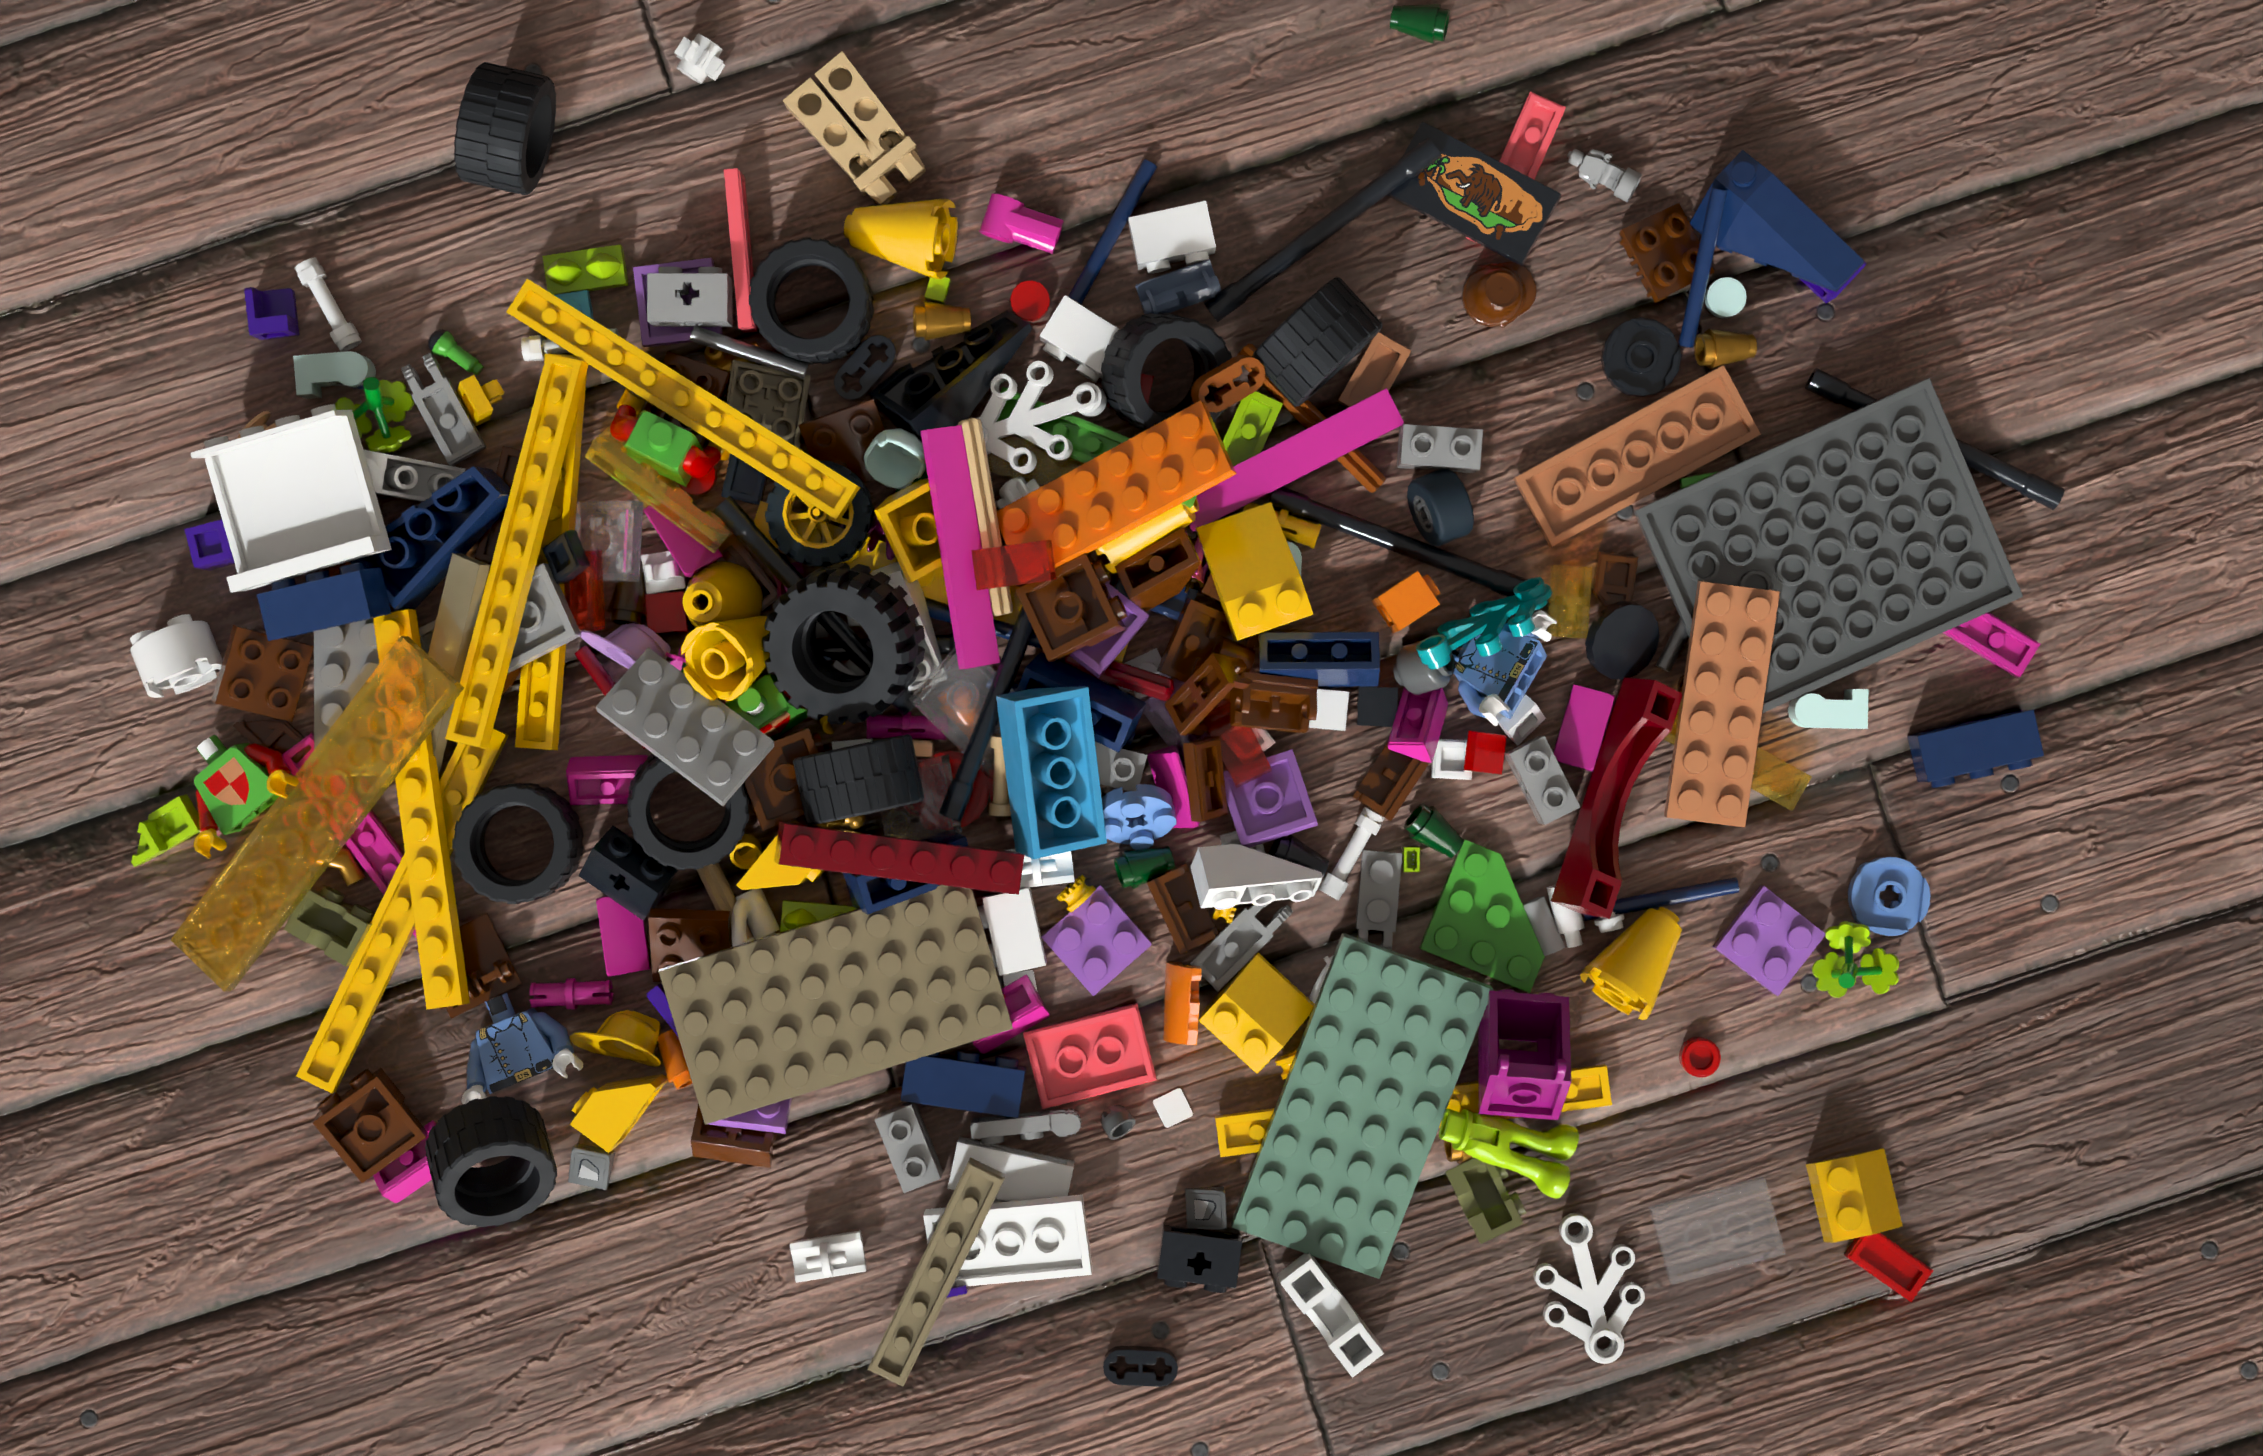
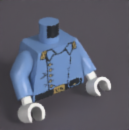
[1451,610,1557,726]
[461,993,583,1104]

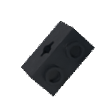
[578,825,678,921]
[1157,1224,1242,1293]

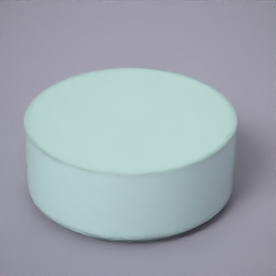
[1705,277,1747,318]

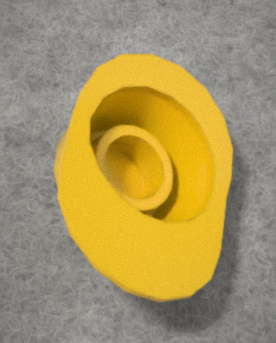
[569,1010,661,1067]

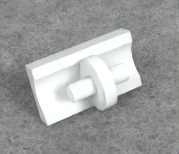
[1007,849,1075,888]
[790,1230,867,1283]

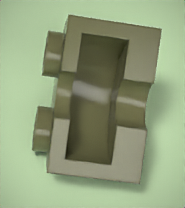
[283,885,375,967]
[1445,1158,1526,1244]

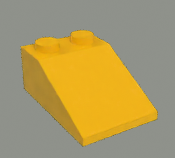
[1195,502,1314,641]

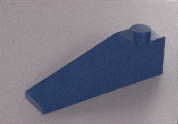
[1690,150,1864,292]

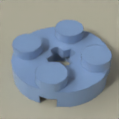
[1102,784,1177,850]
[1848,856,1931,936]

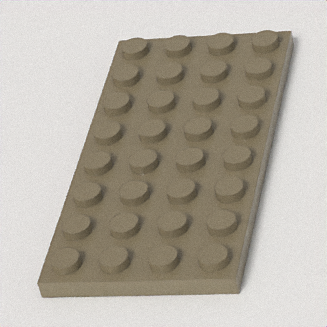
[659,885,1013,1125]

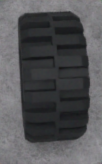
[762,563,925,725]

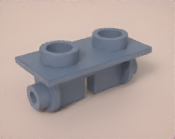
[1135,259,1221,314]

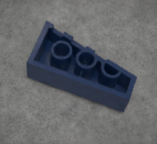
[350,466,511,610]

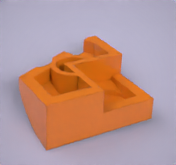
[1163,962,1202,1045]

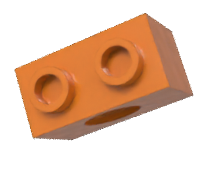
[1371,571,1440,633]

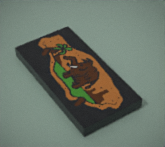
[1388,122,1561,266]

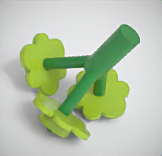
[335,377,414,453]
[1812,921,1899,998]

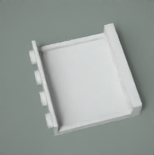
[191,404,392,593]

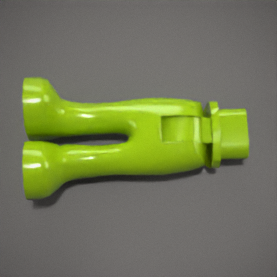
[1439,1109,1579,1199]

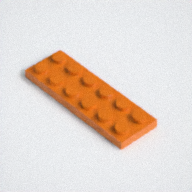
[997,400,1237,584]

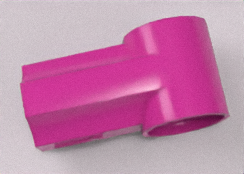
[979,193,1064,254]

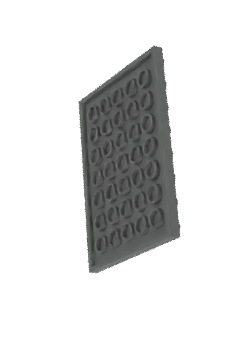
[1633,378,2023,713]

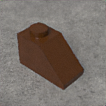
[1115,527,1201,612]

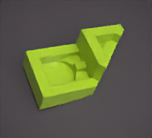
[131,794,200,867]

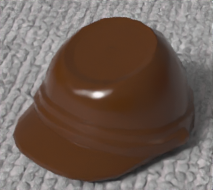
[1462,262,1536,328]

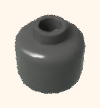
[1393,641,1455,695]

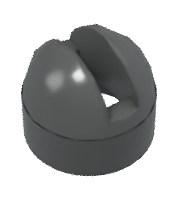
[1101,1105,1136,1140]

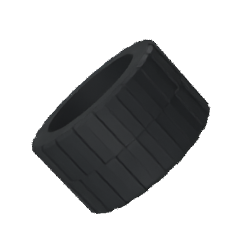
[454,62,556,195]
[749,237,874,365]
[1252,277,1383,407]
[1101,312,1233,431]
[793,734,925,826]
[627,753,749,870]
[452,783,584,904]
[425,1096,557,1227]

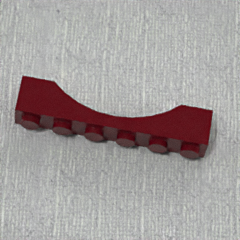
[1551,677,1683,919]
[774,821,1024,895]

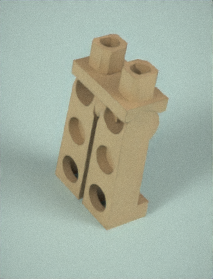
[783,51,926,205]

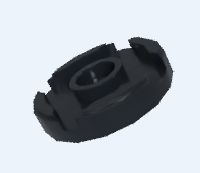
[1601,317,1682,397]
[1585,601,1660,680]

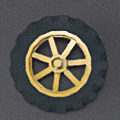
[765,460,874,567]

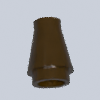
[607,566,646,625]

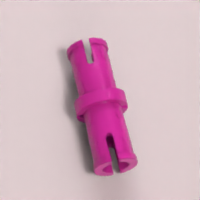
[867,712,947,741]
[530,978,613,1010]

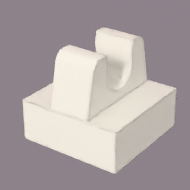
[641,551,688,594]
[1496,694,1546,746]

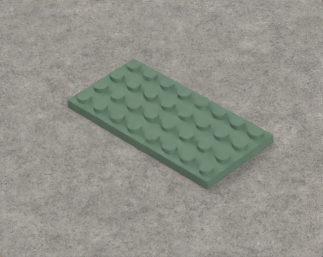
[1231,933,1493,1279]

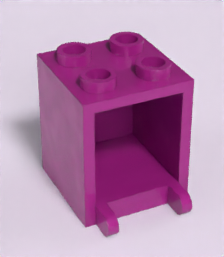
[1478,989,1571,1120]

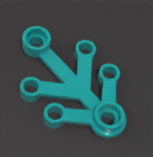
[1416,577,1553,669]

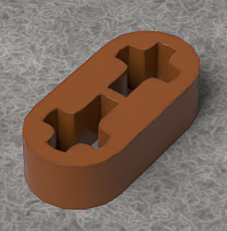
[1191,355,1266,413]

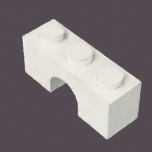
[1278,1253,1384,1378]

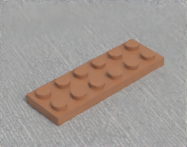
[1513,365,1761,548]
[1664,581,1780,828]

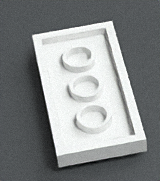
[923,1194,1093,1287]

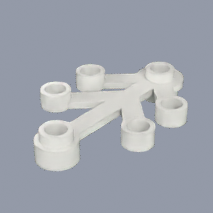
[979,361,1107,474]
[1533,1213,1645,1364]

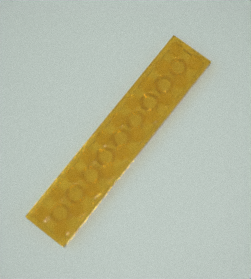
[171,636,464,992]

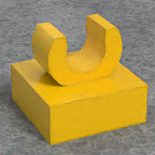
[457,375,505,426]

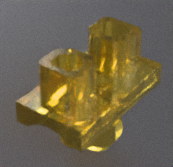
[1547,565,1593,639]

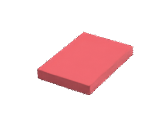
[1023,1003,1157,1109]

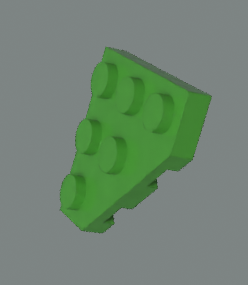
[1419,839,1545,993]

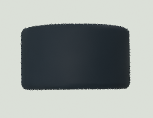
[1407,469,1474,546]

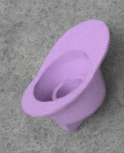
[581,623,671,669]

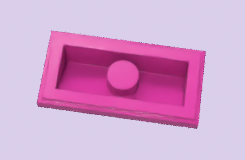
[643,489,723,577]
[1553,684,1615,771]
[1387,687,1448,763]
[1147,745,1200,828]
[566,755,648,805]
[596,896,651,976]
[973,974,1050,1054]
[373,1120,436,1203]

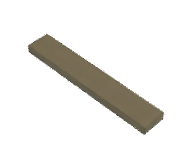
[424,553,490,774]
[867,1157,1006,1387]

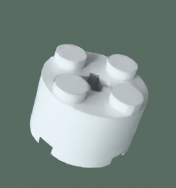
[130,614,223,698]

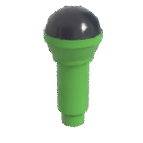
[428,329,484,376]

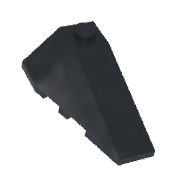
[869,310,1032,442]

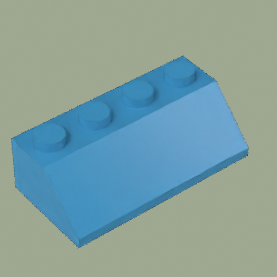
[996,686,1107,859]

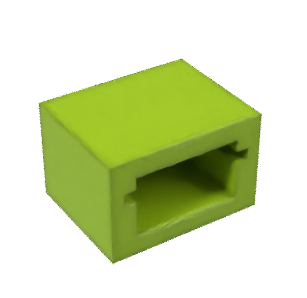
[925,277,951,304]
[1402,847,1420,872]

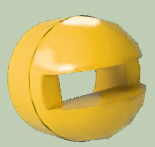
[730,834,762,869]

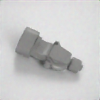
[1567,149,1643,203]

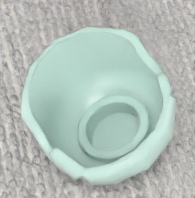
[864,428,926,489]

